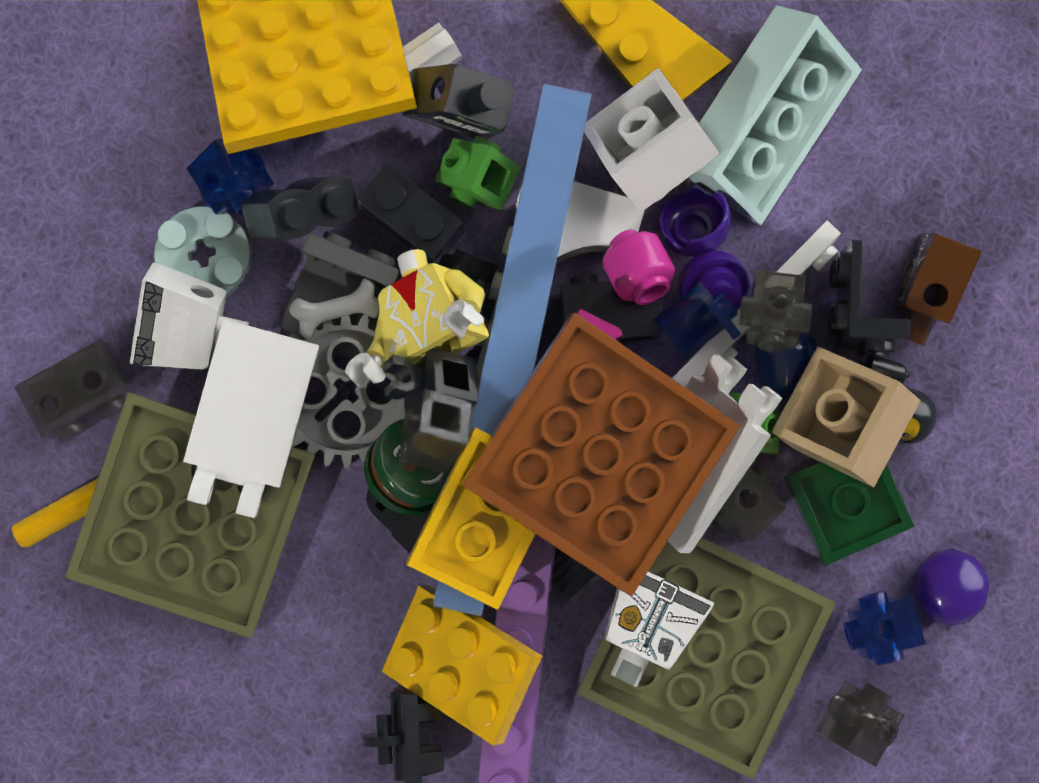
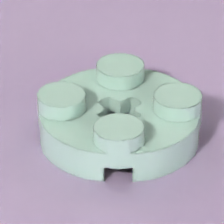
[154,206,252,297]

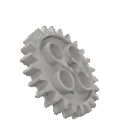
[289,314,405,468]

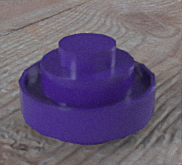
[677,251,750,321]

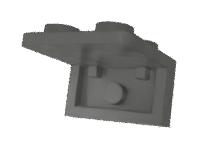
[281,231,402,358]

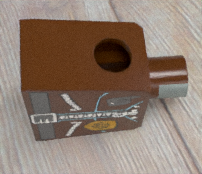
[895,233,982,346]

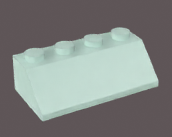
[689,5,862,225]

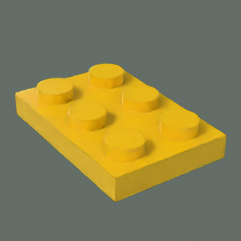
[405,427,535,610]
[381,585,542,746]

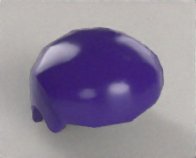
[657,185,731,258]
[914,548,989,627]

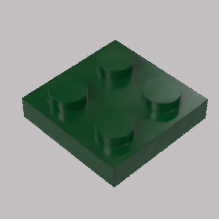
[784,461,915,565]

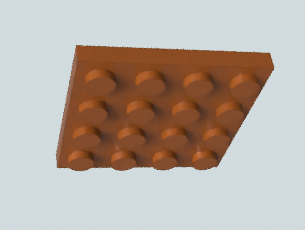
[460,312,741,597]

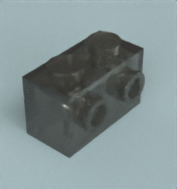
[14,340,137,443]

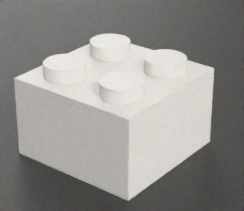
[584,68,720,212]

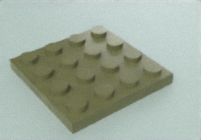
[65,392,315,639]
[576,538,836,780]

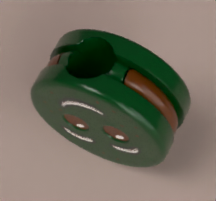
[364,418,459,516]

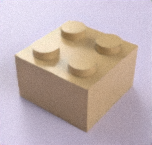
[771,347,921,487]

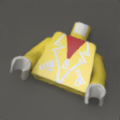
[345,249,490,389]

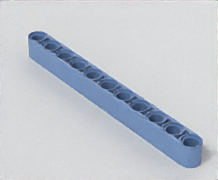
[433,84,592,616]

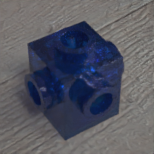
[186,139,274,216]
[843,591,926,665]

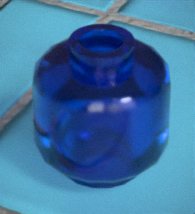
[754,326,817,400]

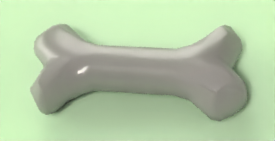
[289,278,380,339]

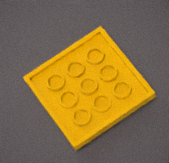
[197,0,417,154]

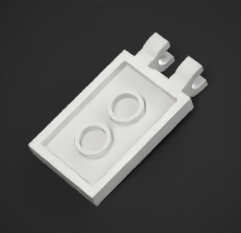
[183,319,319,518]
[668,355,782,553]

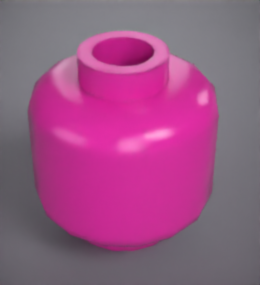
[602,230,675,305]

